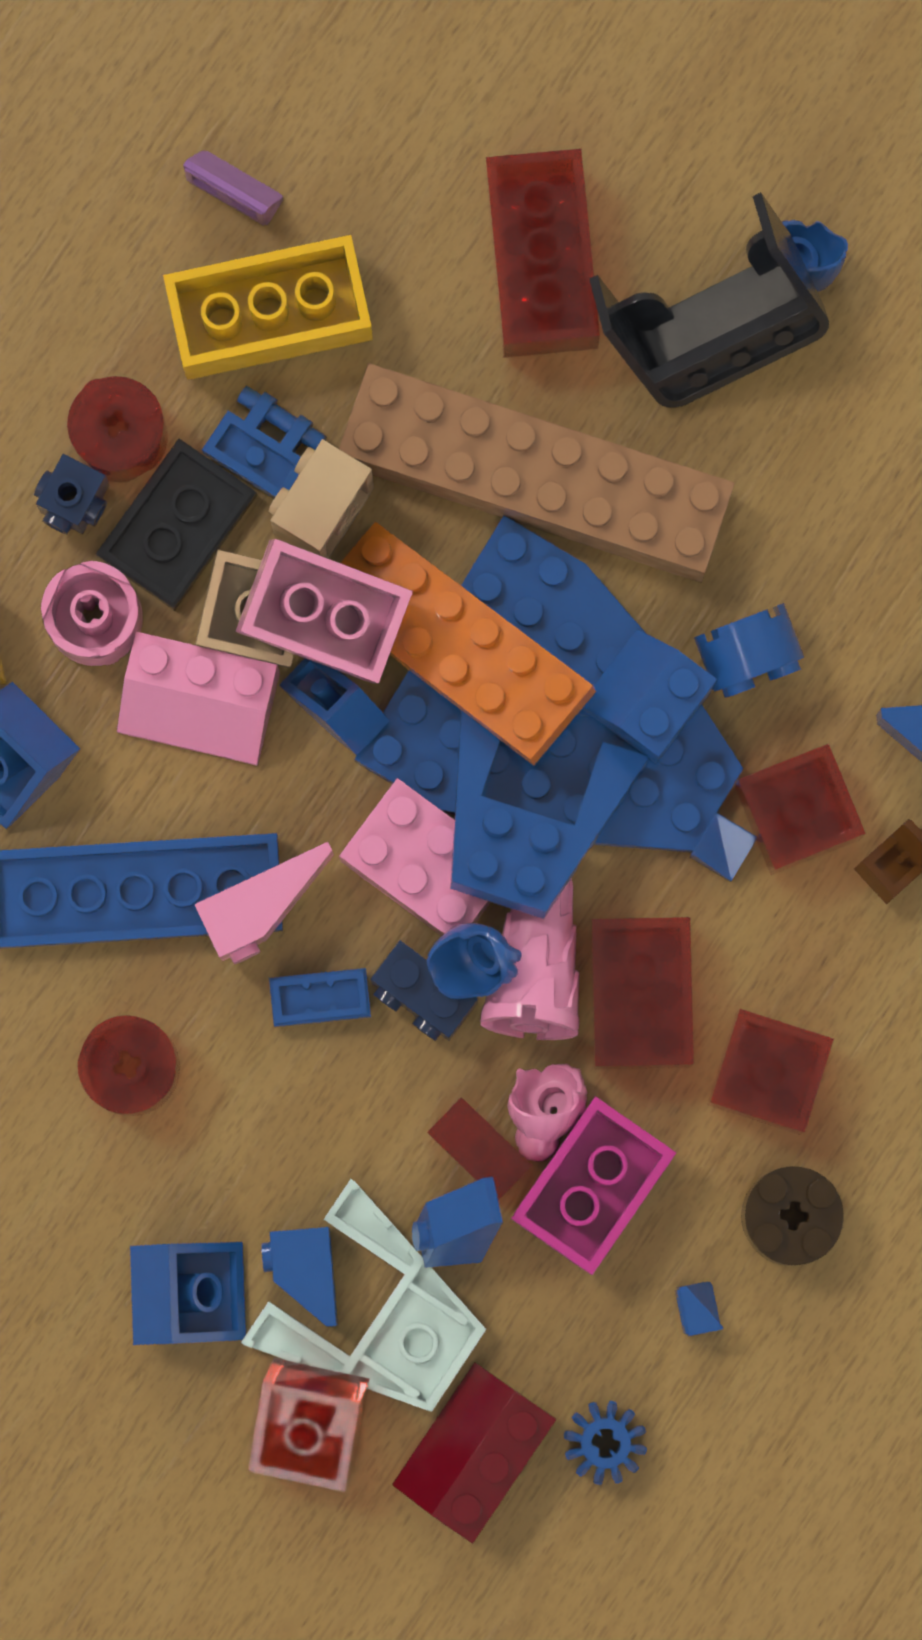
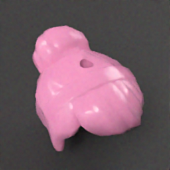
[507,1064,588,1161]

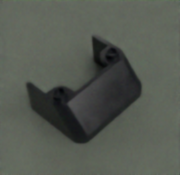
[589,192,829,408]

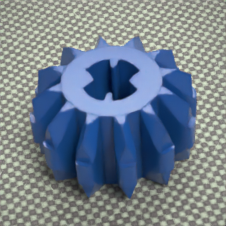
[564,1401,647,1485]

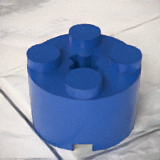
[694,603,805,698]

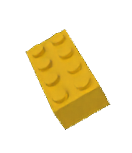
[163,235,373,380]

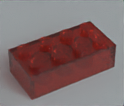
[486,149,600,358]

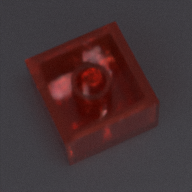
[734,743,866,875]
[707,1009,834,1135]
[248,1358,370,1492]

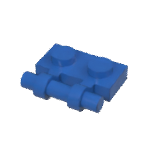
[202,386,327,499]

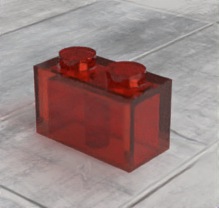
[427,1097,532,1201]

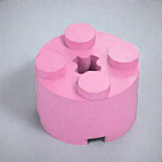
[41,561,143,666]

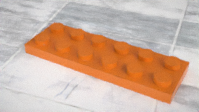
[340,521,596,765]

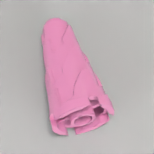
[480,878,579,1040]

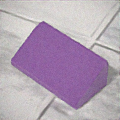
[183,150,283,226]

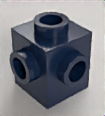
[34,454,110,535]

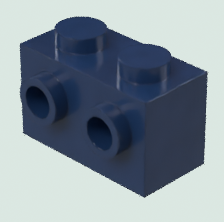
[371,940,478,1041]

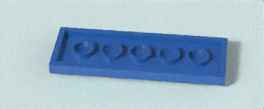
[0,833,283,949]

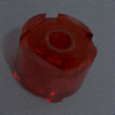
[67,376,168,482]
[78,1015,180,1116]

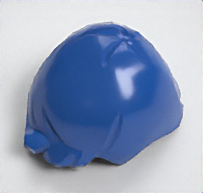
[782,220,848,292]
[427,923,522,999]

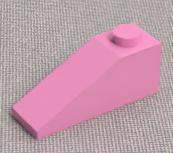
[195,842,334,964]

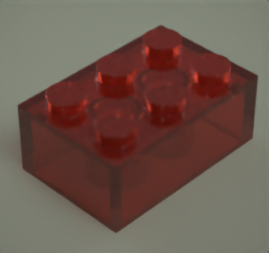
[590,917,694,1069]

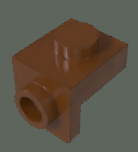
[854,819,922,905]

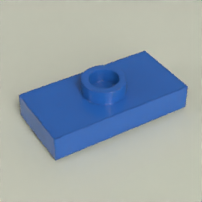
[269,968,371,1027]

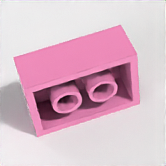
[235,539,413,683]
[339,778,491,936]

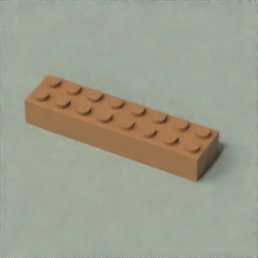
[339,363,735,583]

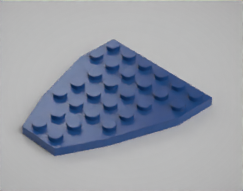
[354,516,743,853]

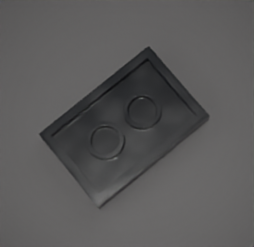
[96,439,257,611]

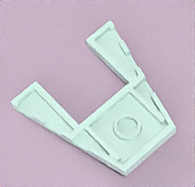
[241,1179,486,1412]

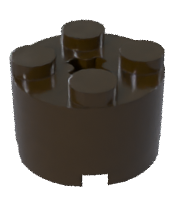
[741,1166,844,1266]

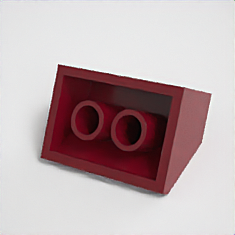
[392,1362,557,1544]

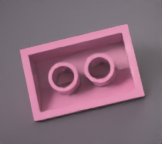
[117,632,280,766]

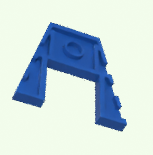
[450,710,648,919]

